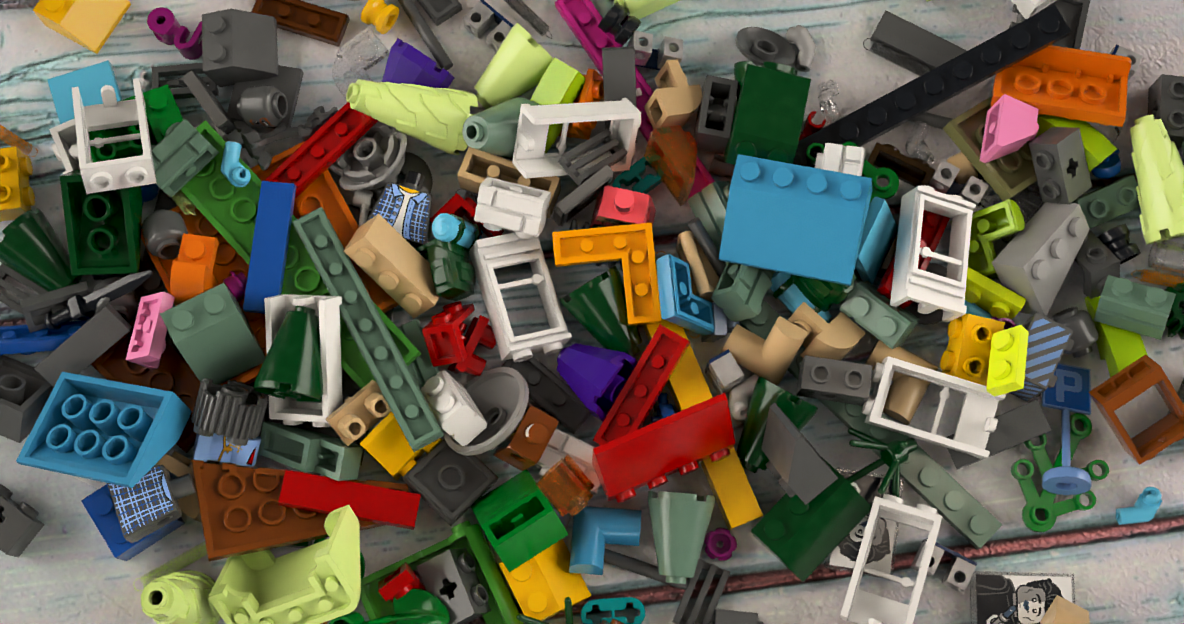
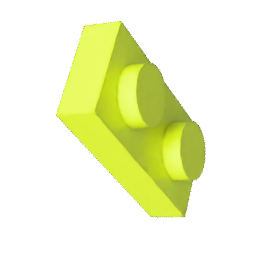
[965,267,1026,320]
[986,325,1029,397]

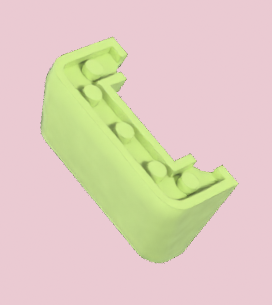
[208,505,361,624]

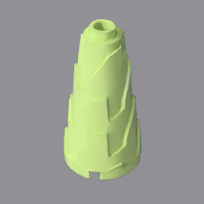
[346,79,478,155]
[1130,114,1184,245]
[140,570,221,624]

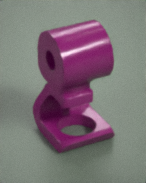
[147,7,202,60]

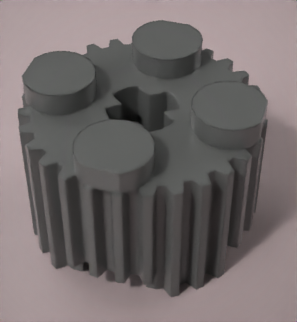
[191,378,269,446]

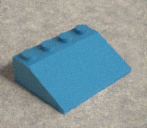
[718,154,872,286]
[16,372,192,488]

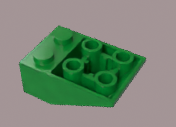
[74,84,184,163]
[471,469,569,572]

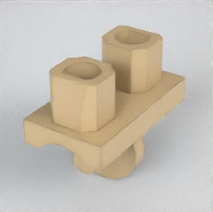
[325,380,391,446]

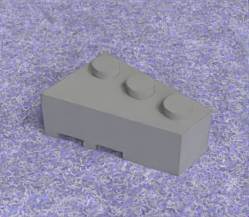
[992,202,1090,317]

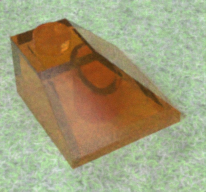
[644,124,698,206]

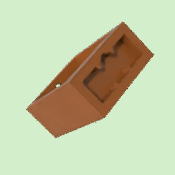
[1088,354,1184,465]

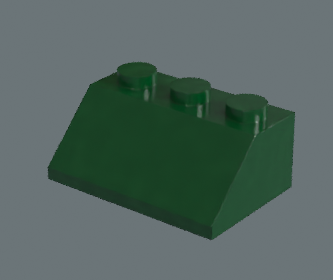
[751,458,872,582]

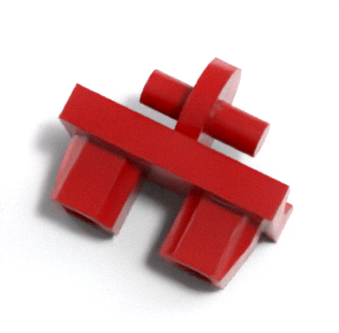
[447,315,496,377]

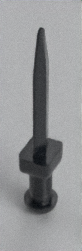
[44,270,153,330]

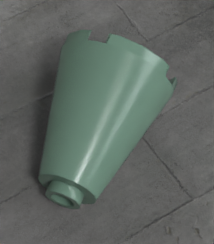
[462,97,539,160]
[647,491,715,584]

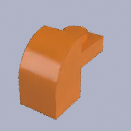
[170,233,219,305]

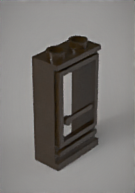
[862,142,935,278]

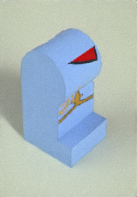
[193,433,261,466]

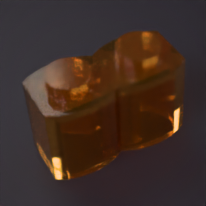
[535,454,595,517]

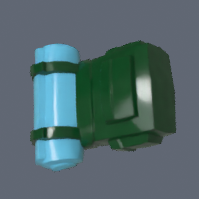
[415,213,483,301]
[770,272,856,323]

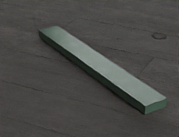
[292,207,445,452]

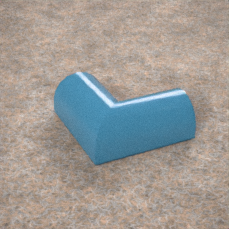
[656,254,715,336]
[569,505,642,575]

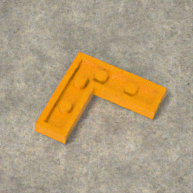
[552,222,662,326]

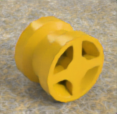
[361,0,399,34]

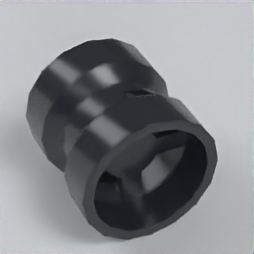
[598,2,642,46]
[1098,224,1141,264]

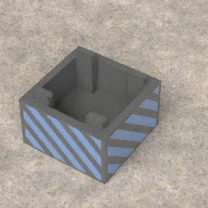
[1010,312,1074,402]

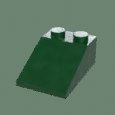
[723,64,811,165]
[59,170,143,275]

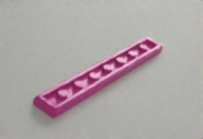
[555,0,715,201]

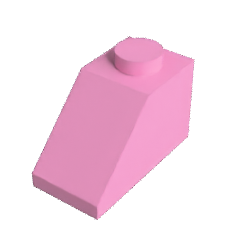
[980,94,1039,163]

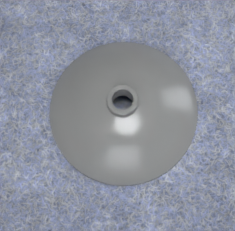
[443,367,529,456]

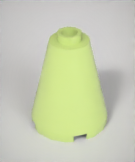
[474,23,553,109]

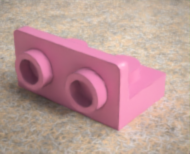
[126,292,175,369]

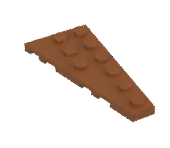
[191,459,409,562]

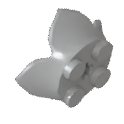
[329,121,407,191]

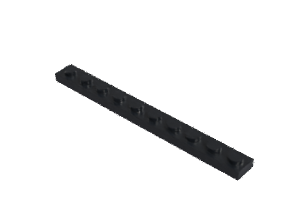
[793,4,1071,168]

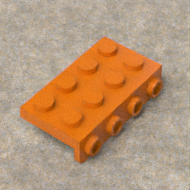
[990,45,1131,127]

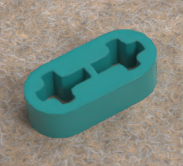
[612,155,666,194]
[581,597,646,624]

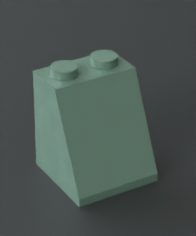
[160,283,266,385]

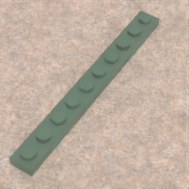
[739,300,1003,550]

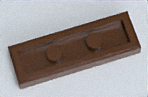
[251,0,350,47]

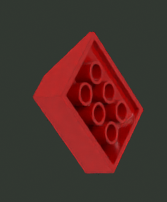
[592,393,736,503]

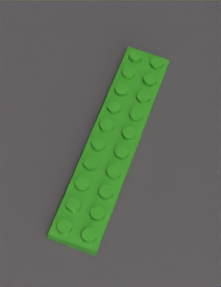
[180,120,421,389]

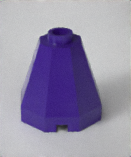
[382,38,454,88]
[556,343,638,422]

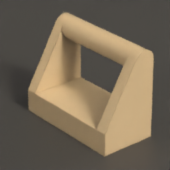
[676,231,719,303]

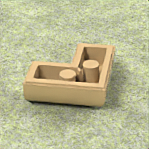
[720,316,809,385]
[865,339,939,425]

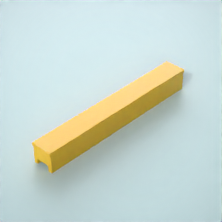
[642,318,763,530]

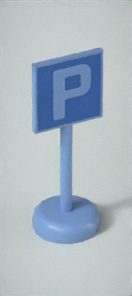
[1042,363,1092,495]

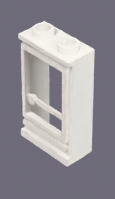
[72,78,156,194]
[512,98,641,179]
[890,185,976,322]
[469,233,572,362]
[264,294,343,427]
[862,356,1007,459]
[840,494,943,624]

